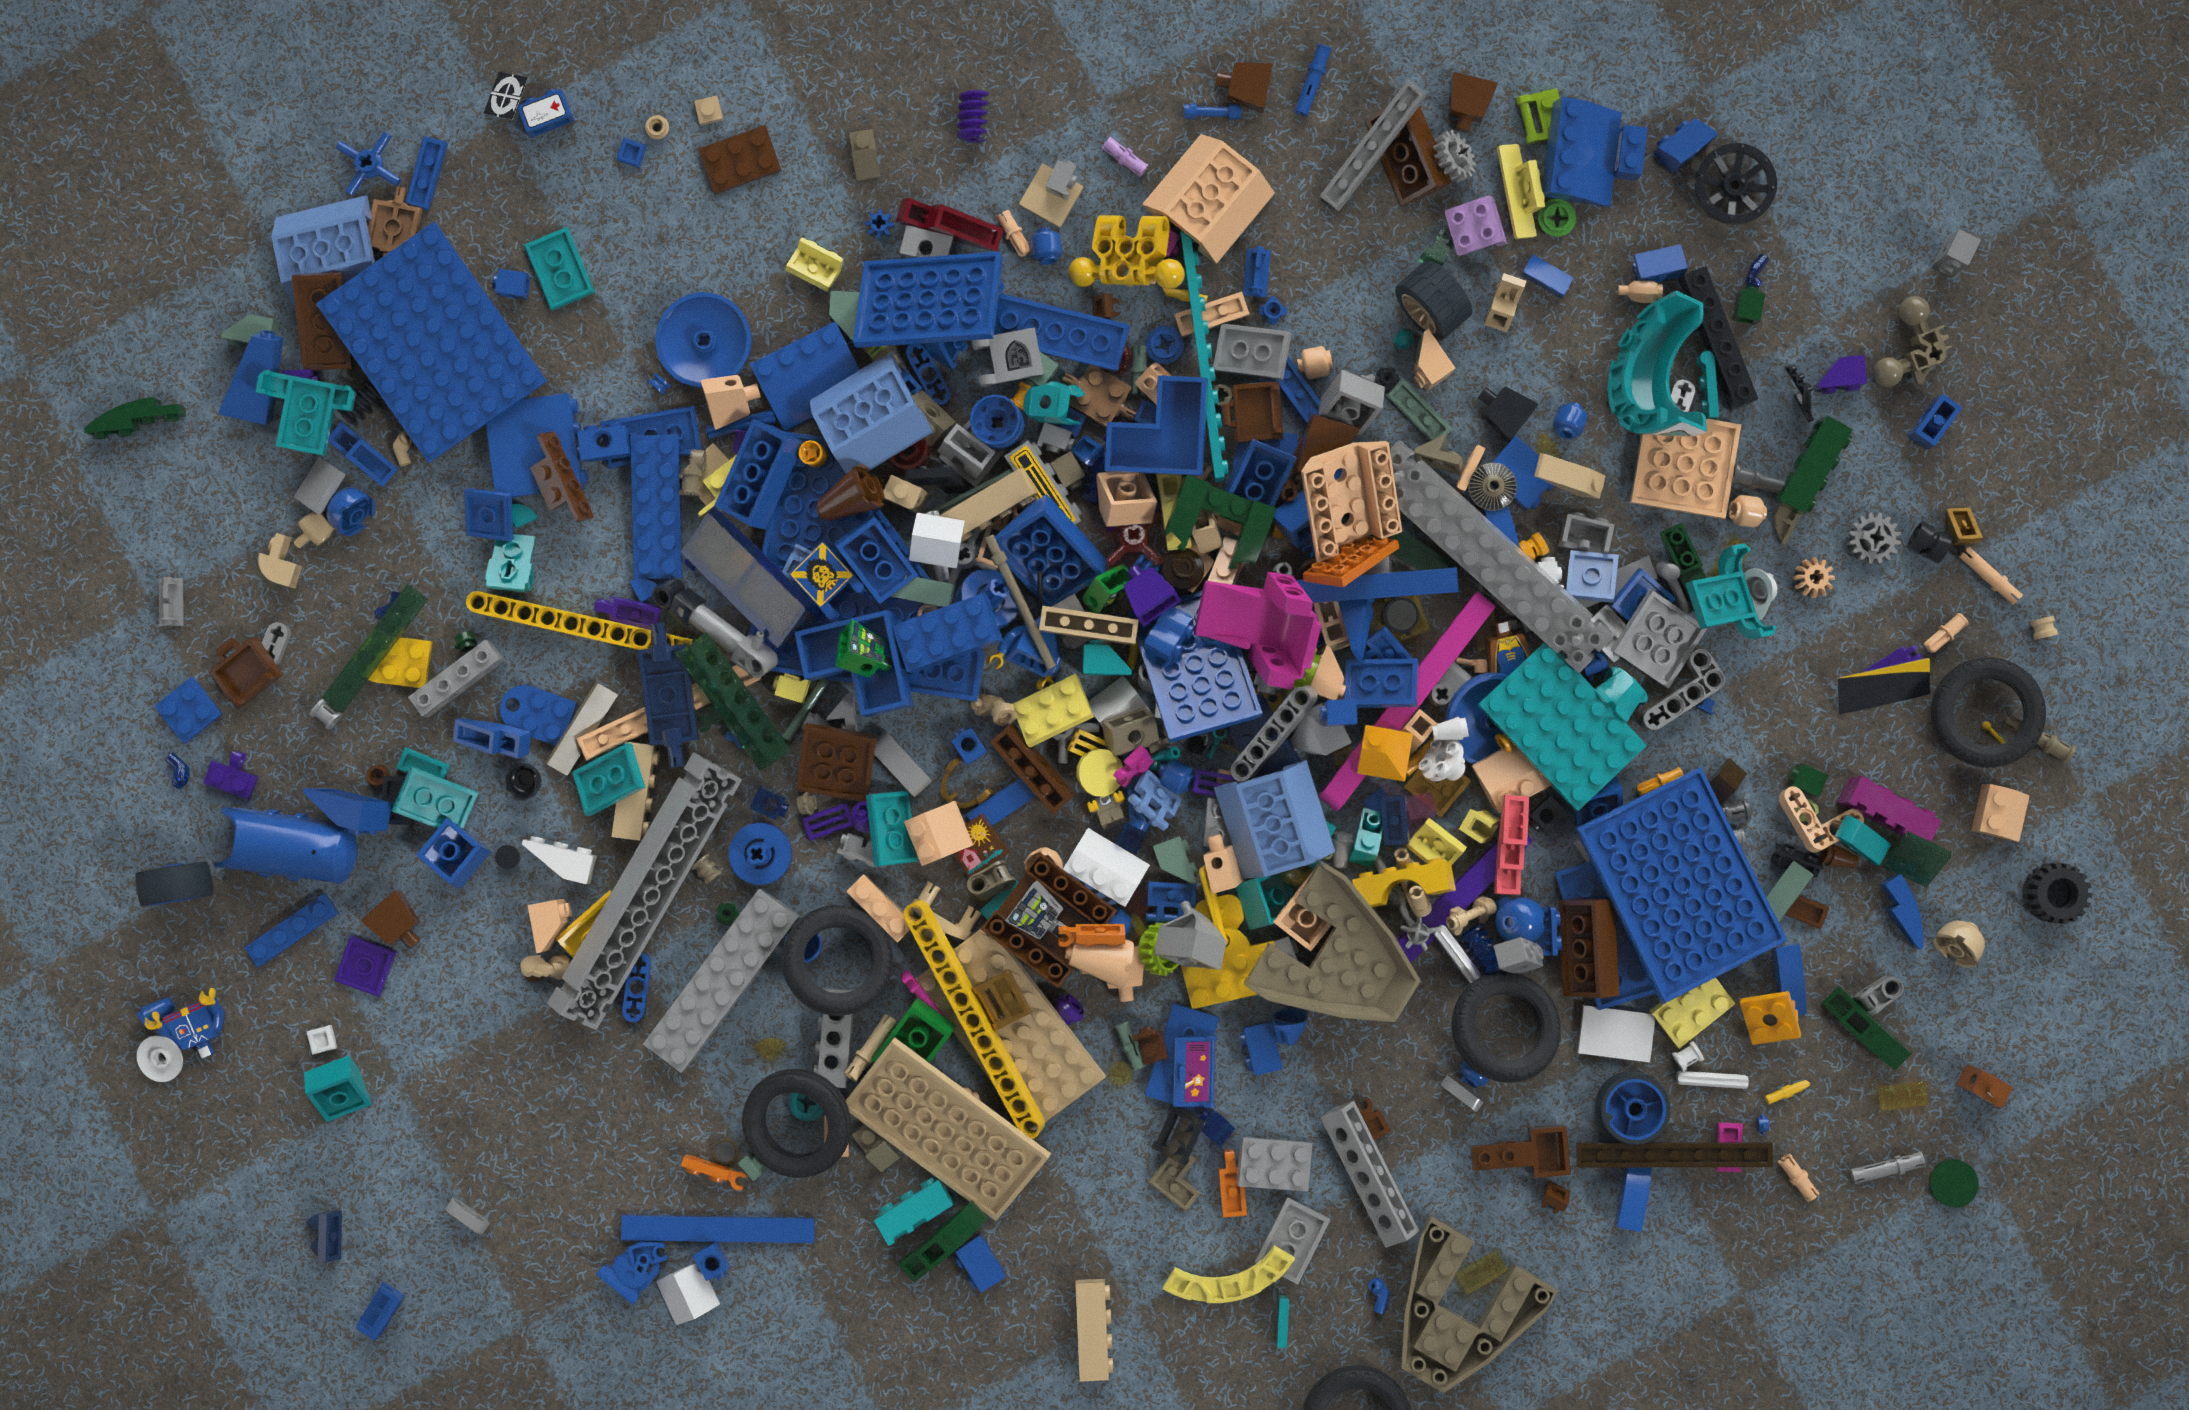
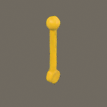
[1982,721,2006,744]

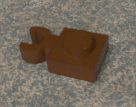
[1355,1096,1391,1140]

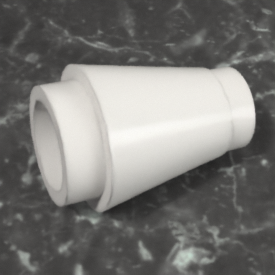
[1432,716,1469,740]

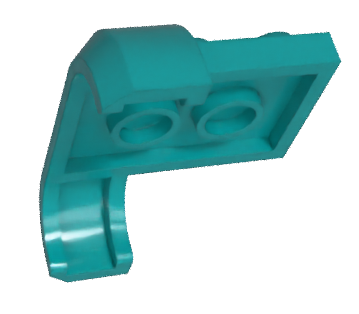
[255,370,356,456]
[1686,543,1776,639]

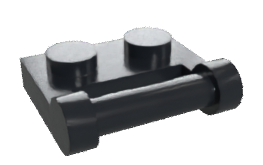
[1151,1104,1205,1165]

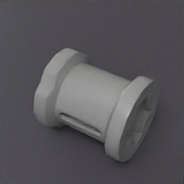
[309,699,343,730]

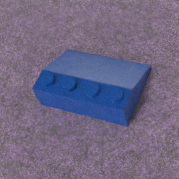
[1542,97,1622,207]
[750,322,860,431]
[995,494,1107,607]

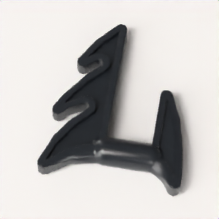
[1785,364,1814,423]

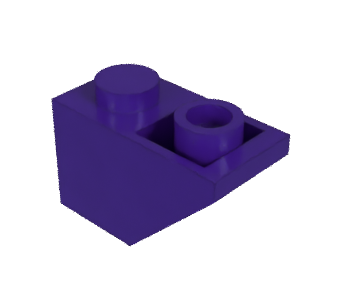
[1814,355,1867,395]

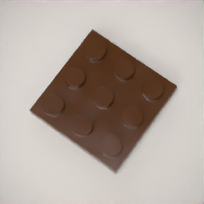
[797,723,877,802]

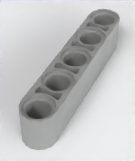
[1231,685,1318,782]

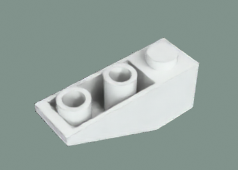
[522,836,597,884]

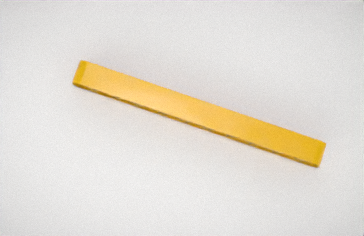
[466,591,724,666]
[903,900,1045,1139]

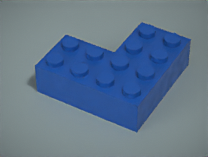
[1105,375,1208,476]
[795,610,914,717]

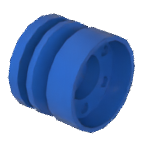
[970,394,1025,450]

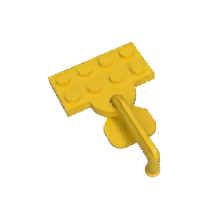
[1181,865,1275,1009]

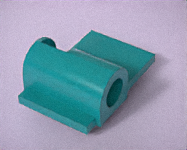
[485,534,536,592]

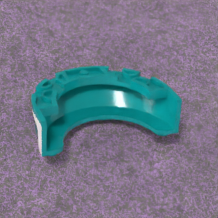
[1607,291,1707,437]

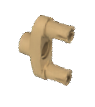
[1395,848,1432,917]
[913,881,982,940]

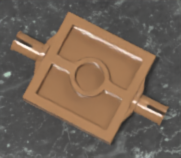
[368,186,423,257]
[1062,366,1137,429]

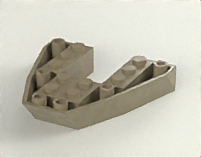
[1401,1213,1558,1393]

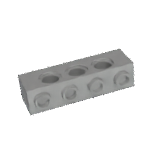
[408,640,505,717]
[813,988,854,1088]

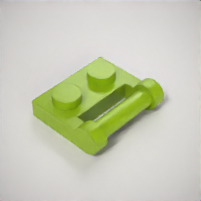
[1515,88,1559,145]

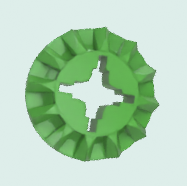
[1538,199,1576,238]

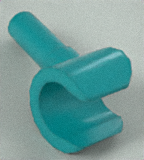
[1207,729,1227,759]

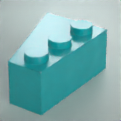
[874,1177,954,1246]

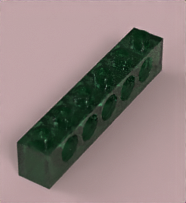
[676,632,790,771]

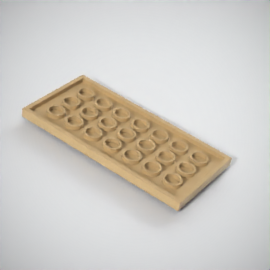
[916,929,1106,1130]
[845,1037,1051,1221]

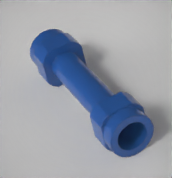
[1184,103,1241,120]

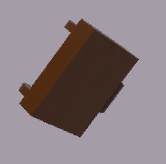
[1221,381,1284,444]
[210,638,284,709]

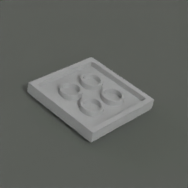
[1611,589,1707,689]

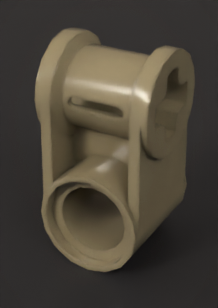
[967,860,1016,901]

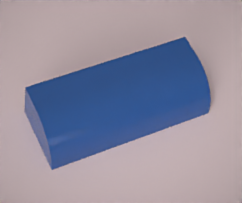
[1273,468,1346,548]

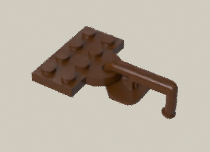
[292,272,353,370]

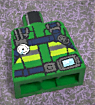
[1082,564,1131,614]
[836,620,893,677]

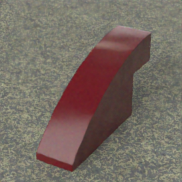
[895,198,1004,252]

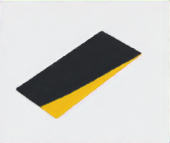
[1837,658,1930,714]

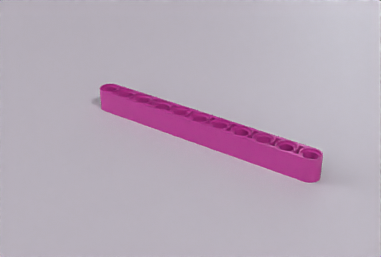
[1318,591,1496,812]

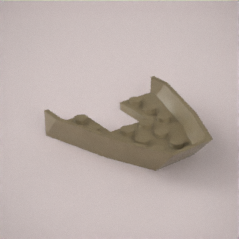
[1243,860,1421,1022]

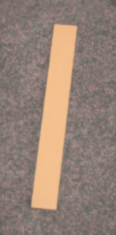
[576,664,762,761]

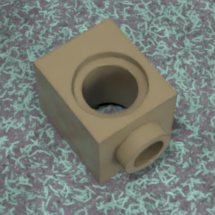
[1050,451,1086,491]

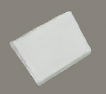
[909,513,965,569]
[1088,676,1151,727]
[656,1262,720,1325]

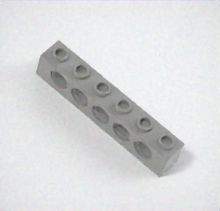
[1320,1101,1419,1248]

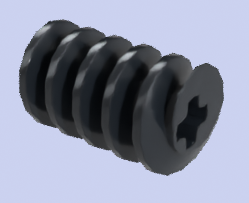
[338,380,385,426]

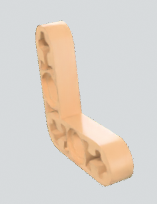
[1779,787,1864,853]

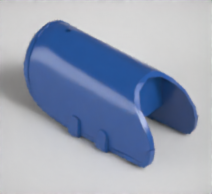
[214,808,358,884]

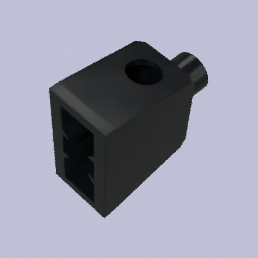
[1477,386,1539,443]

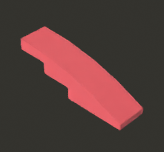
[1494,795,1529,895]

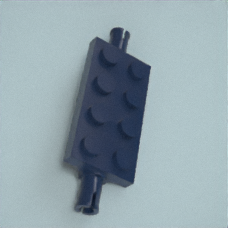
[637,622,699,768]
[1225,692,1301,778]

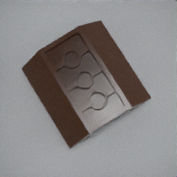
[981,852,1117,988]

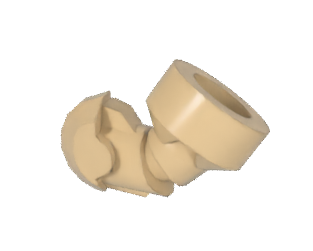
[970,694,1017,726]
[521,954,571,980]

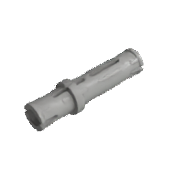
[1850,1152,1926,1184]

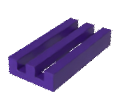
[1192,769,1243,797]
[802,803,852,841]

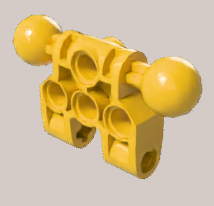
[1068,215,1185,290]

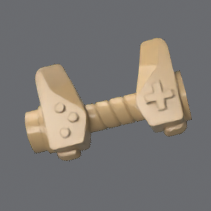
[1446,895,1497,935]

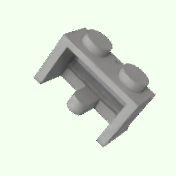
[1557,512,1615,554]

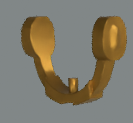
[940,756,993,809]

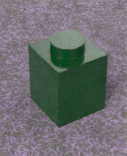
[1732,286,1766,325]
[1787,764,1829,797]

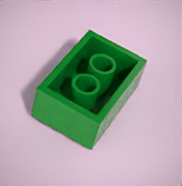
[871,997,956,1063]

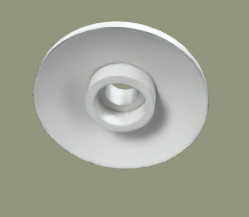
[137,1035,183,1082]

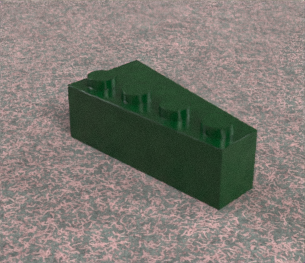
[1775,415,1853,515]

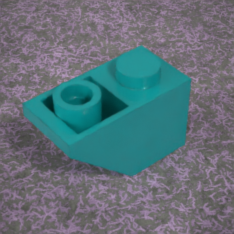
[1349,808,1383,868]

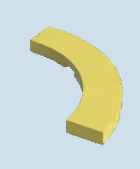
[1162,1245,1295,1303]

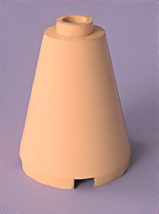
[1064,940,1134,988]

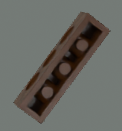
[990,723,1076,814]

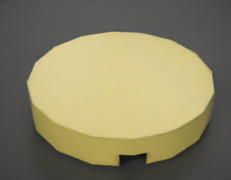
[1076,749,1123,797]

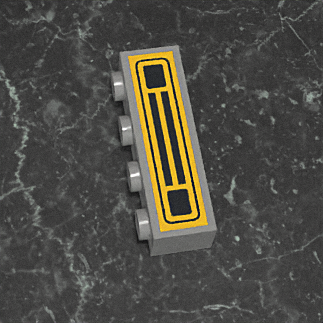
[1003,441,1082,524]

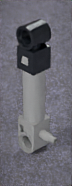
[652,577,778,678]

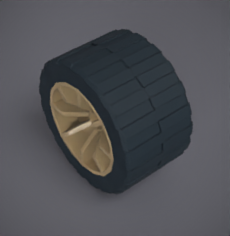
[1395,260,1472,341]

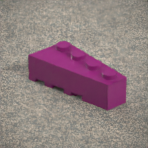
[1837,775,1941,847]

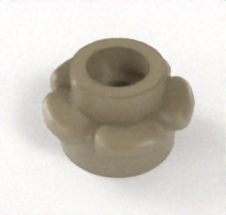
[797,792,817,815]

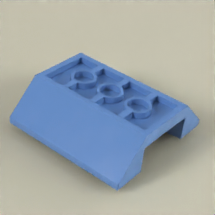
[271,195,375,310]
[809,352,934,474]
[1214,760,1335,879]

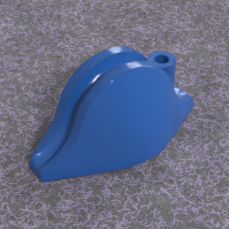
[1271,1006,1308,1046]

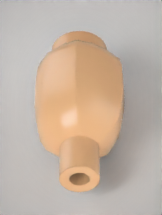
[1618,280,1663,303]

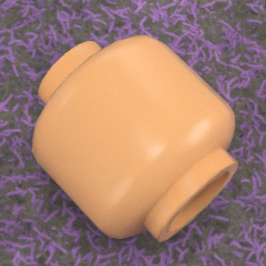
[1297,346,1333,380]
[1729,495,1767,527]

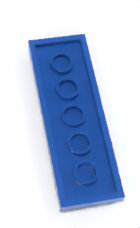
[994,294,1131,372]
[630,435,683,579]

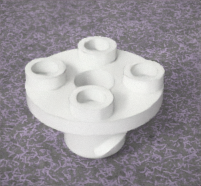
[1419,740,1465,781]

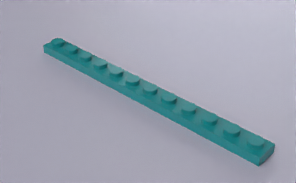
[1179,228,1229,483]

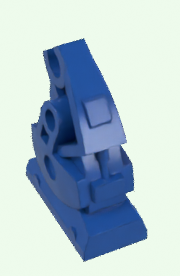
[596,1241,668,1305]

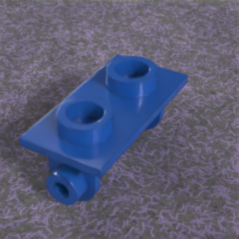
[1243,246,1271,298]

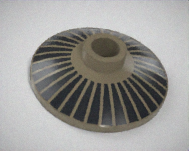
[1469,463,1517,511]

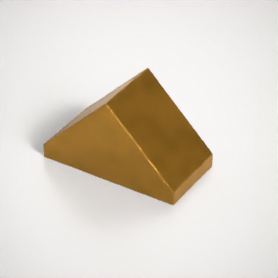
[1946,508,1983,546]

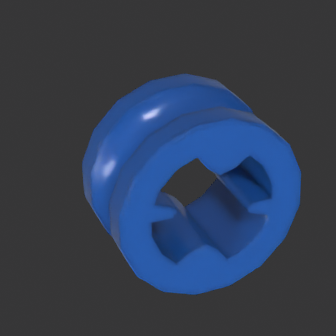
[648,372,672,395]

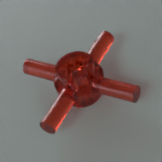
[1105,512,1163,566]

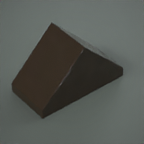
[1708,758,1747,804]

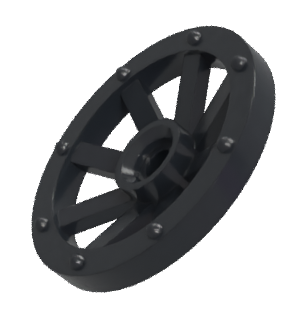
[1695,143,1777,225]

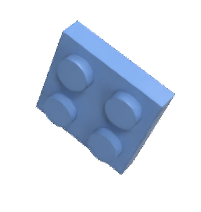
[1566,550,1619,603]

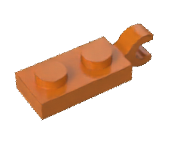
[1058,924,1125,947]
[1218,1149,1247,1218]
[681,1154,748,1190]

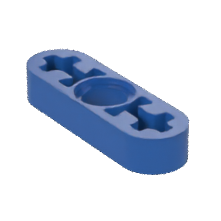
[906,343,951,406]
[622,952,651,1022]

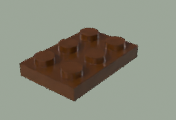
[699,125,782,195]

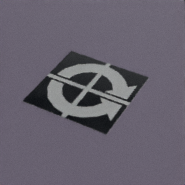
[483,72,528,120]

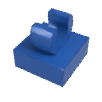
[1582,650,1609,682]

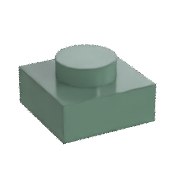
[738,1152,768,1181]

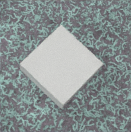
[306,1025,337,1055]

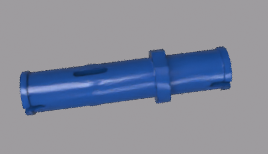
[1294,44,1332,117]

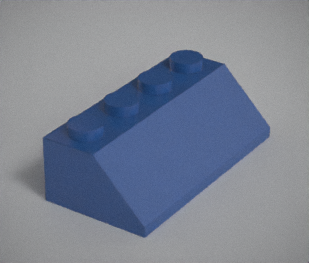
[714,419,804,529]

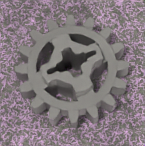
[1433,130,1476,182]
[1847,512,1901,565]

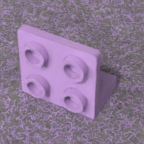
[1445,195,1508,256]

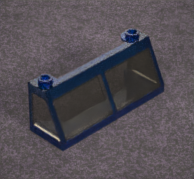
[681,506,823,653]

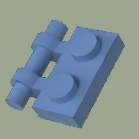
[1128,770,1182,831]

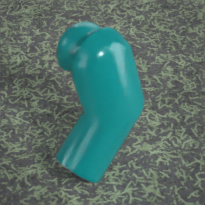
[1149,747,1180,771]

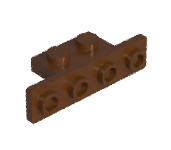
[530,431,594,522]

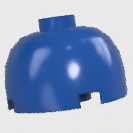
[326,488,376,537]
[1495,897,1545,942]

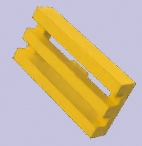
[1067,728,1106,756]

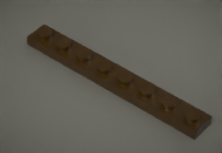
[1576,1142,1773,1168]

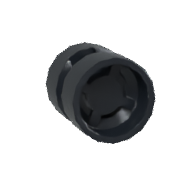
[1907,521,1953,564]

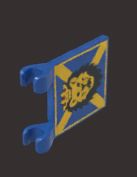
[789,541,867,621]

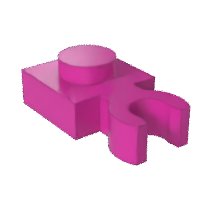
[1113,745,1154,788]

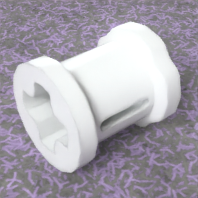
[1672,1041,1704,1072]

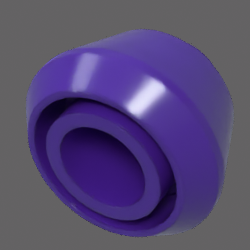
[851,801,870,833]
[1054,994,1084,1025]

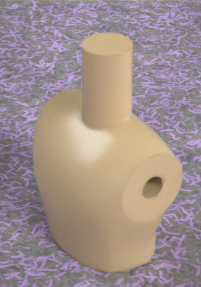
[294,509,334,548]

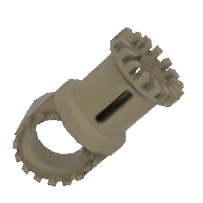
[679,449,707,497]

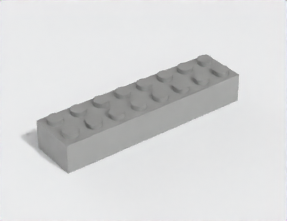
[643,888,800,1073]

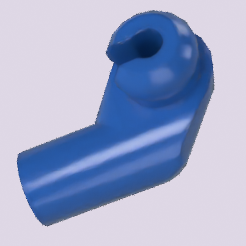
[1368,1278,1390,1314]

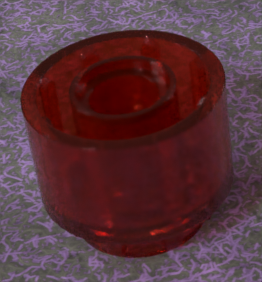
[889,437,931,473]

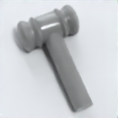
[1655,561,1692,614]

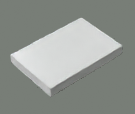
[1577,1005,1655,1062]

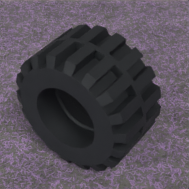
[2023,863,2092,924]

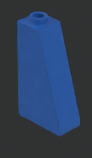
[219,330,283,425]

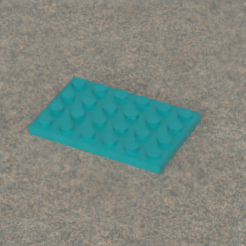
[1477,642,1647,811]

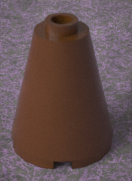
[816,463,885,522]

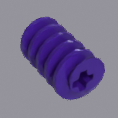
[957,90,989,143]

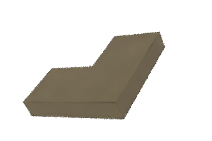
[1148,1154,1201,1212]

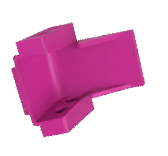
[1193,572,1321,690]

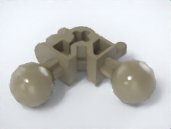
[1873,296,1953,387]

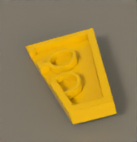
[555,890,611,958]

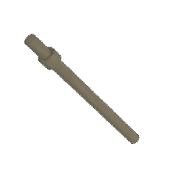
[984,535,1056,670]

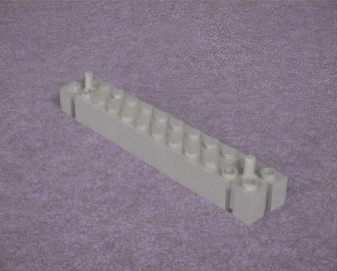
[1390,441,1615,673]
[547,752,742,1030]

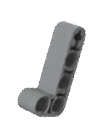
[1639,649,1725,730]

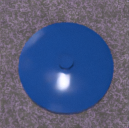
[655,292,752,389]
[1445,672,1508,764]

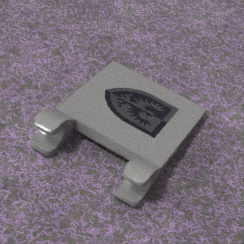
[972,327,1044,387]

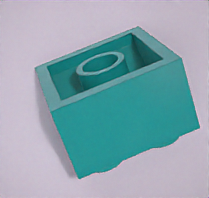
[1083,640,1132,676]
[1236,871,1294,930]
[304,1055,372,1122]

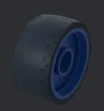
[135,862,213,907]
[1595,1071,1671,1145]

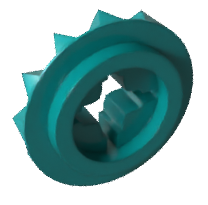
[789,1093,823,1121]

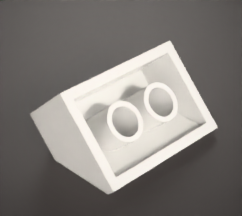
[1063,828,1150,906]

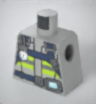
[1005,881,1066,939]

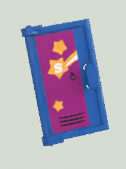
[1173,1034,1217,1108]

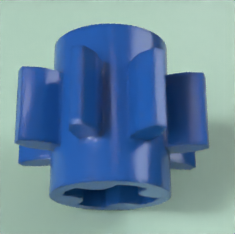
[865,209,895,240]

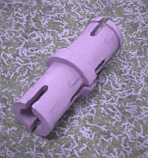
[1102,137,1149,178]

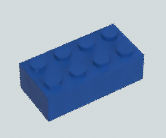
[892,593,1003,674]

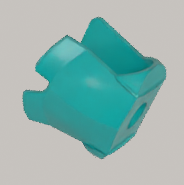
[1023,381,1085,425]
[1595,667,1648,723]

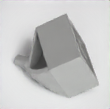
[1318,370,1385,436]
[1289,699,1352,757]
[1154,901,1227,970]

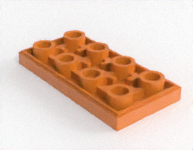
[1303,536,1399,587]

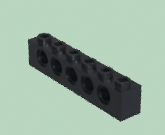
[1678,266,1759,412]

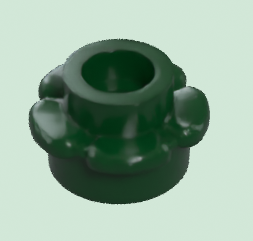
[454,631,478,652]
[716,902,739,926]

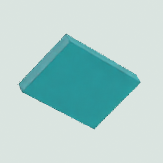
[524,227,596,311]
[572,743,646,816]
[392,766,478,829]
[866,791,917,867]

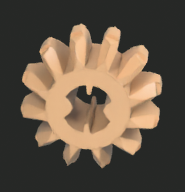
[1793,557,1835,598]

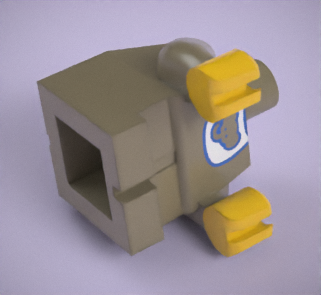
[1087,791,1126,830]

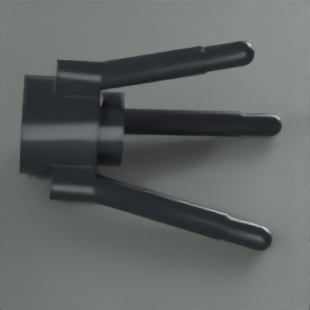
[1010,569,1044,620]

